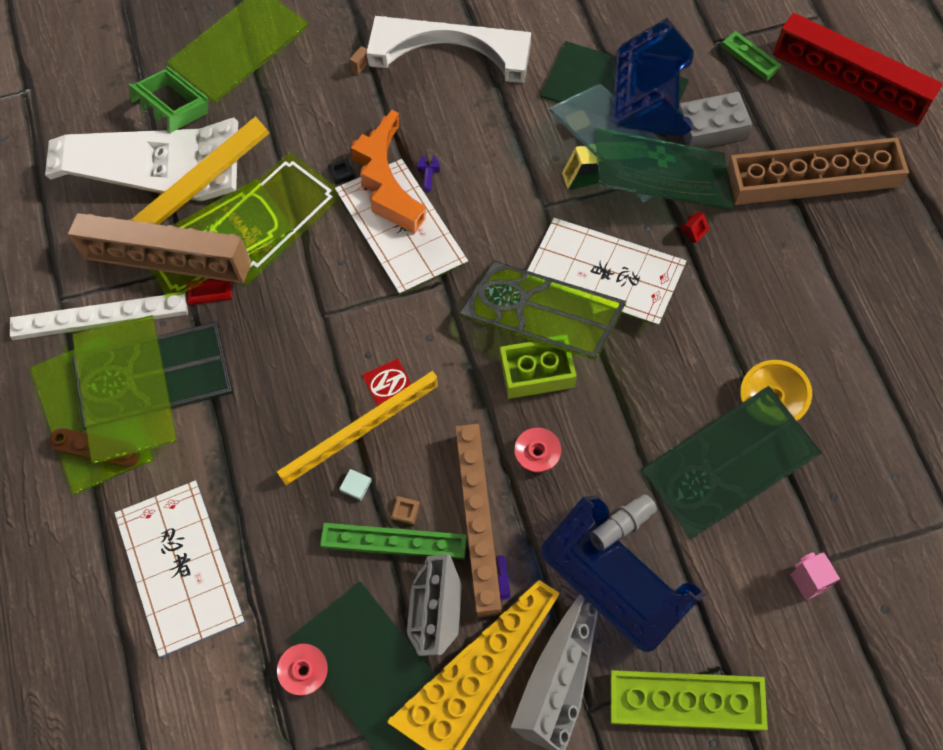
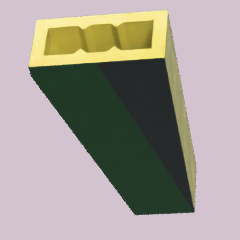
[562,143,650,190]

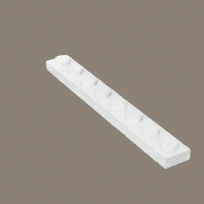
[10,292,188,340]

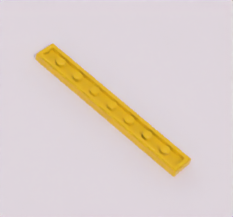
[131,116,270,225]
[277,371,438,485]

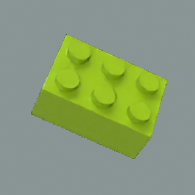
[500,336,577,399]

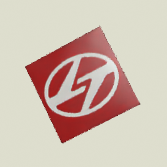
[362,358,411,406]

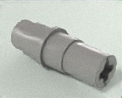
[589,494,657,551]

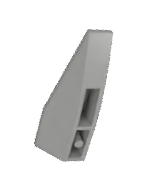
[510,592,599,750]

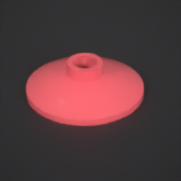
[515,428,561,472]
[277,644,328,696]

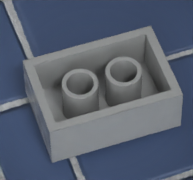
[676,92,752,151]

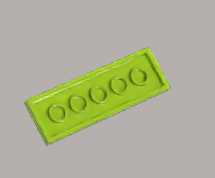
[610,670,768,731]

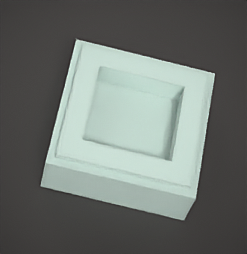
[339,469,372,501]

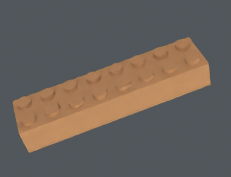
[726,137,909,205]
[68,213,252,283]

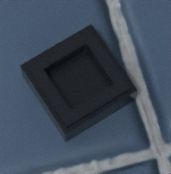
[328,159,355,185]

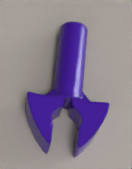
[417,155,440,192]
[495,555,511,600]

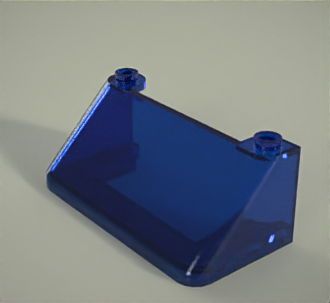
[611,17,694,136]
[541,495,706,652]

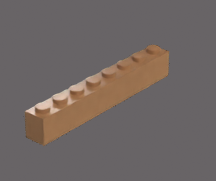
[456,424,502,618]

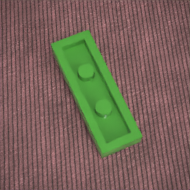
[721,31,781,81]

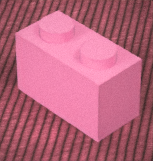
[790,552,840,601]

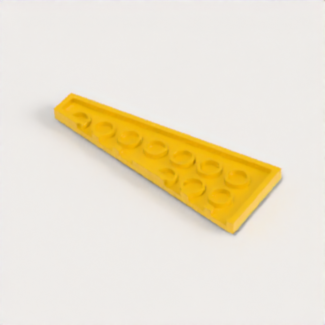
[387,580,560,750]

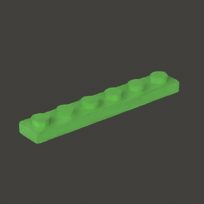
[320,523,467,561]

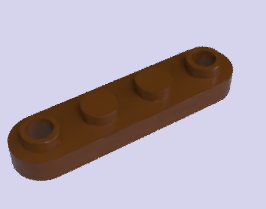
[49,428,140,468]

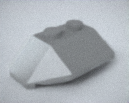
[407,554,462,656]

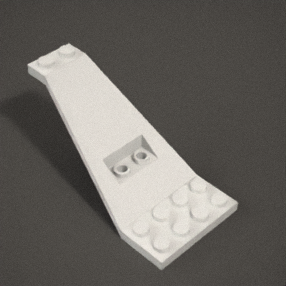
[45,117,238,202]

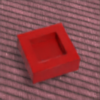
[679,211,709,243]

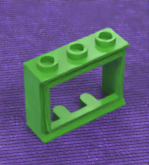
[129,66,208,133]

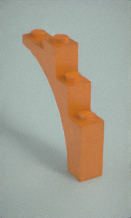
[350,110,426,234]

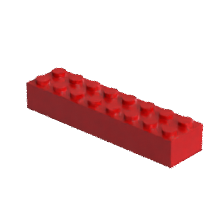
[773,12,943,126]

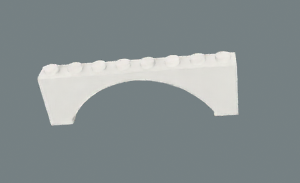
[367,16,531,83]

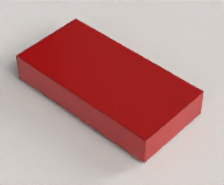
[187,279,232,305]

